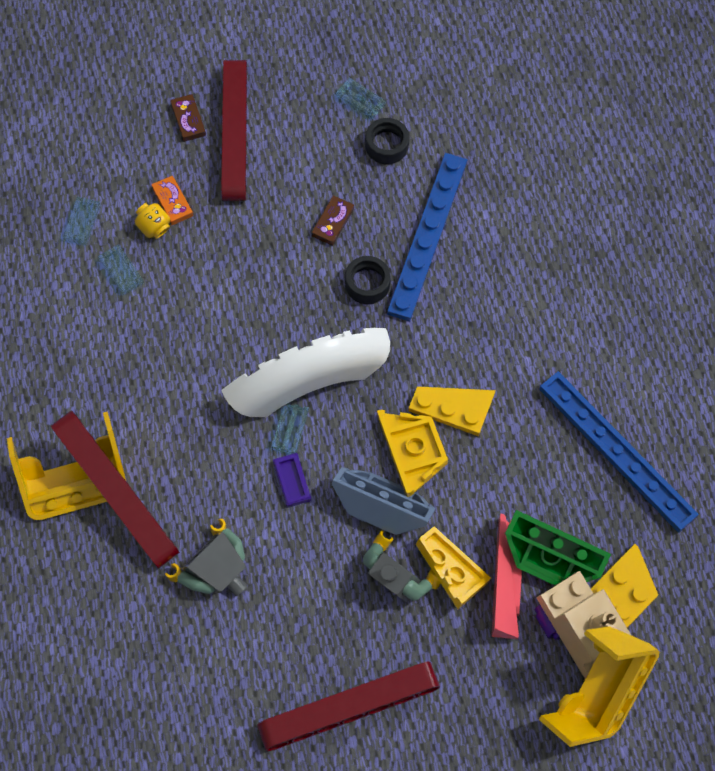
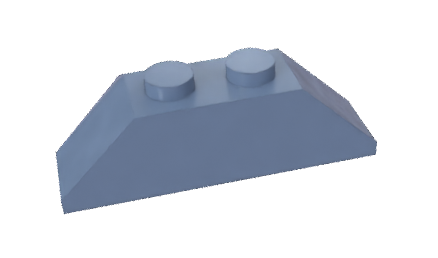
[332,467,436,535]

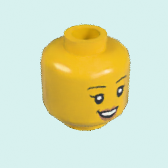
[135,203,170,239]

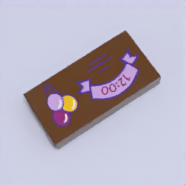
[170,94,206,142]
[312,195,354,246]

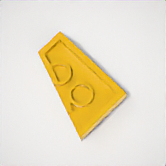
[408,387,496,436]
[416,526,491,609]

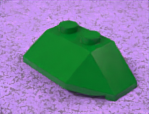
[505,510,611,585]

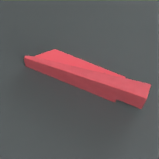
[492,513,522,639]

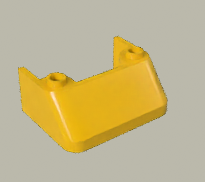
[7,411,127,520]
[539,626,660,747]

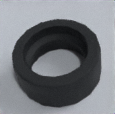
[365,118,409,164]
[345,256,391,304]

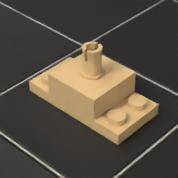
[536,571,631,679]

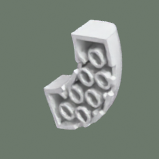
[221,328,390,417]

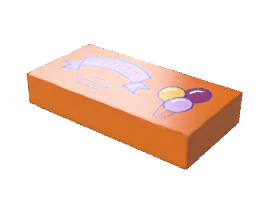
[151,175,193,225]

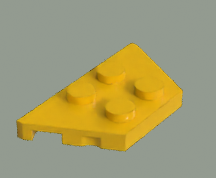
[377,410,448,497]
[591,544,658,628]

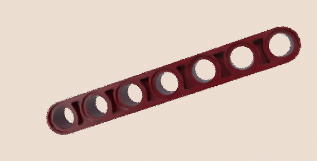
[221,60,247,201]
[51,410,180,568]
[257,661,440,752]

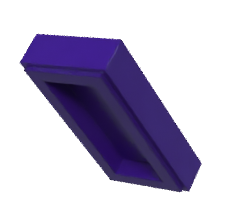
[273,453,311,508]

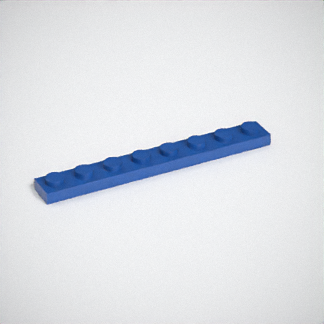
[387,153,468,322]
[539,371,699,533]

